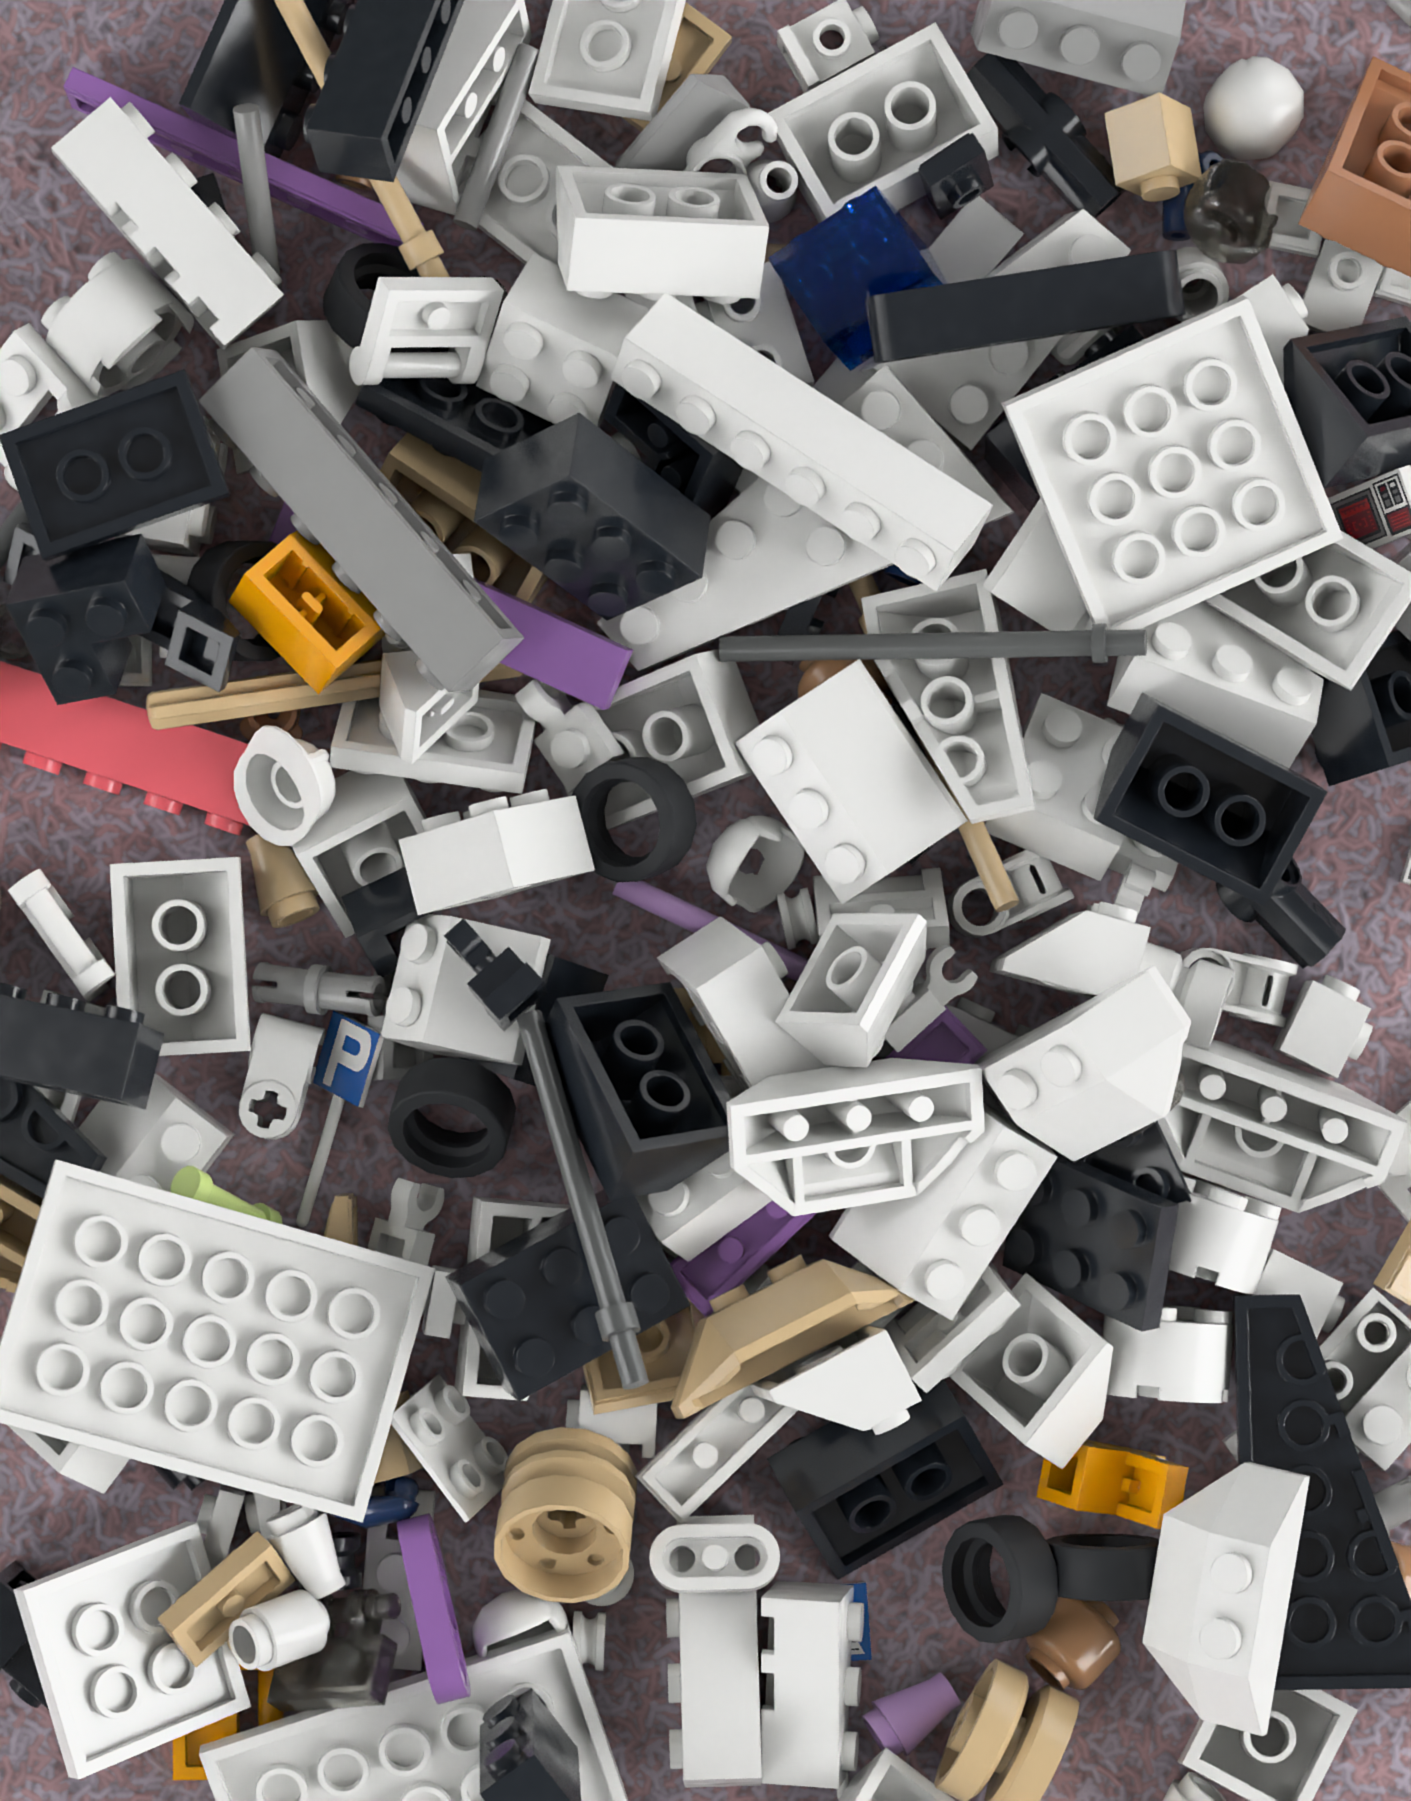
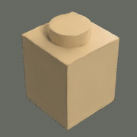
[1104,92,1202,202]

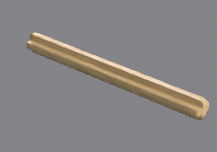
[146,659,523,730]

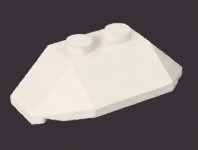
[974,965,1191,1162]
[1157,1040,1408,1213]
[726,1058,985,1216]
[1142,1462,1310,1736]

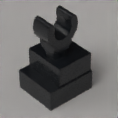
[444,919,548,1031]

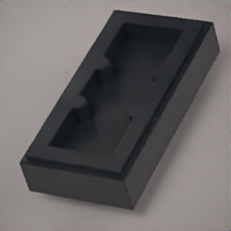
[918,133,994,220]

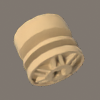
[494,1427,638,1603]

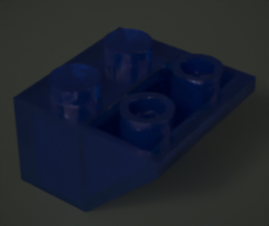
[768,185,948,371]

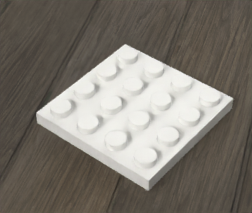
[1001,295,1343,630]

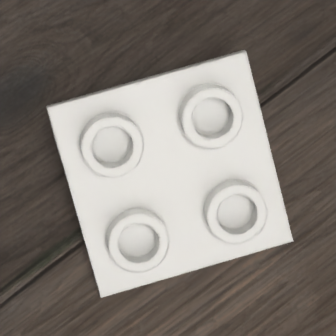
[391,1374,508,1523]

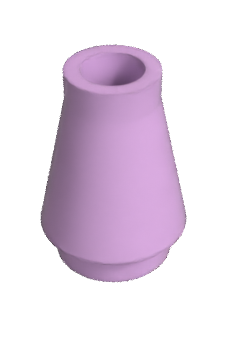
[862,1672,961,1756]

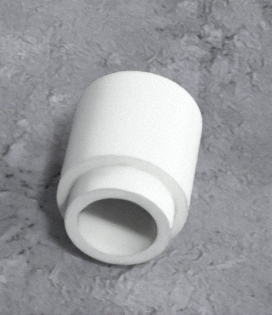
[1175,247,1229,322]
[229,1589,330,1671]

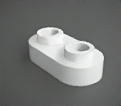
[649,1523,780,1593]

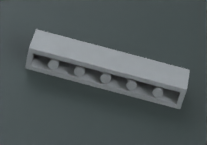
[198,346,525,692]

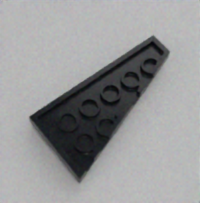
[1233,1294,1411,1690]

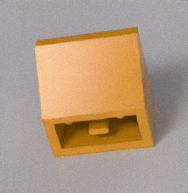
[229,531,386,695]

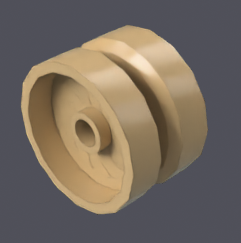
[934,1658,1080,1801]

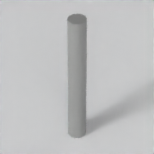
[453,44,539,231]
[233,103,282,289]

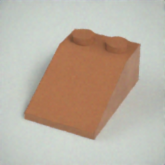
[1298,56,1411,277]

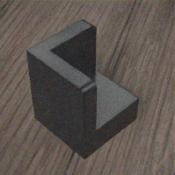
[341,867,434,977]

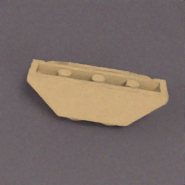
[671,1255,915,1419]

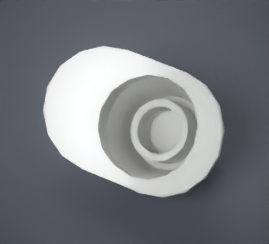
[234,725,335,846]

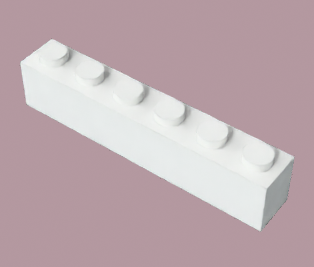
[610,292,993,592]

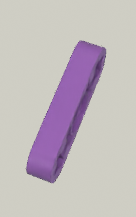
[397,1513,471,1705]

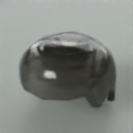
[1183,159,1278,264]

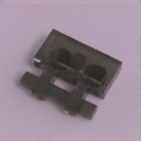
[267,1588,401,1712]

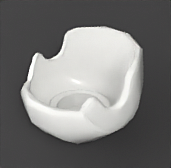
[1203,56,1304,161]
[706,815,805,913]
[472,1589,569,1658]

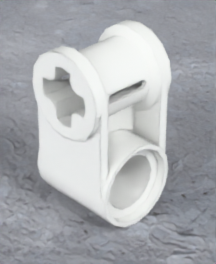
[947,850,1074,938]
[1180,948,1298,1028]
[239,1013,325,1140]

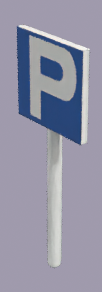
[296,1010,384,1227]

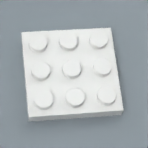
[13,1521,251,1779]

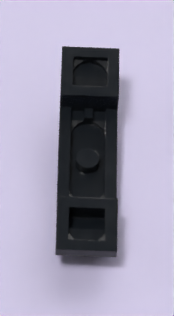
[3,522,240,692]

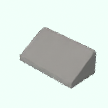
[614,74,750,171]

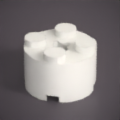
[41,252,194,400]
[1169,1176,1281,1295]
[1103,1305,1234,1403]

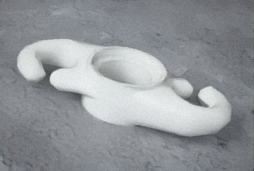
[683,107,778,174]

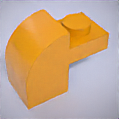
[1036,1440,1189,1529]

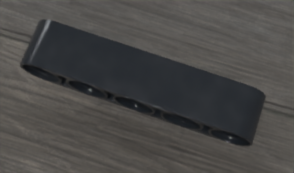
[865,250,1186,364]

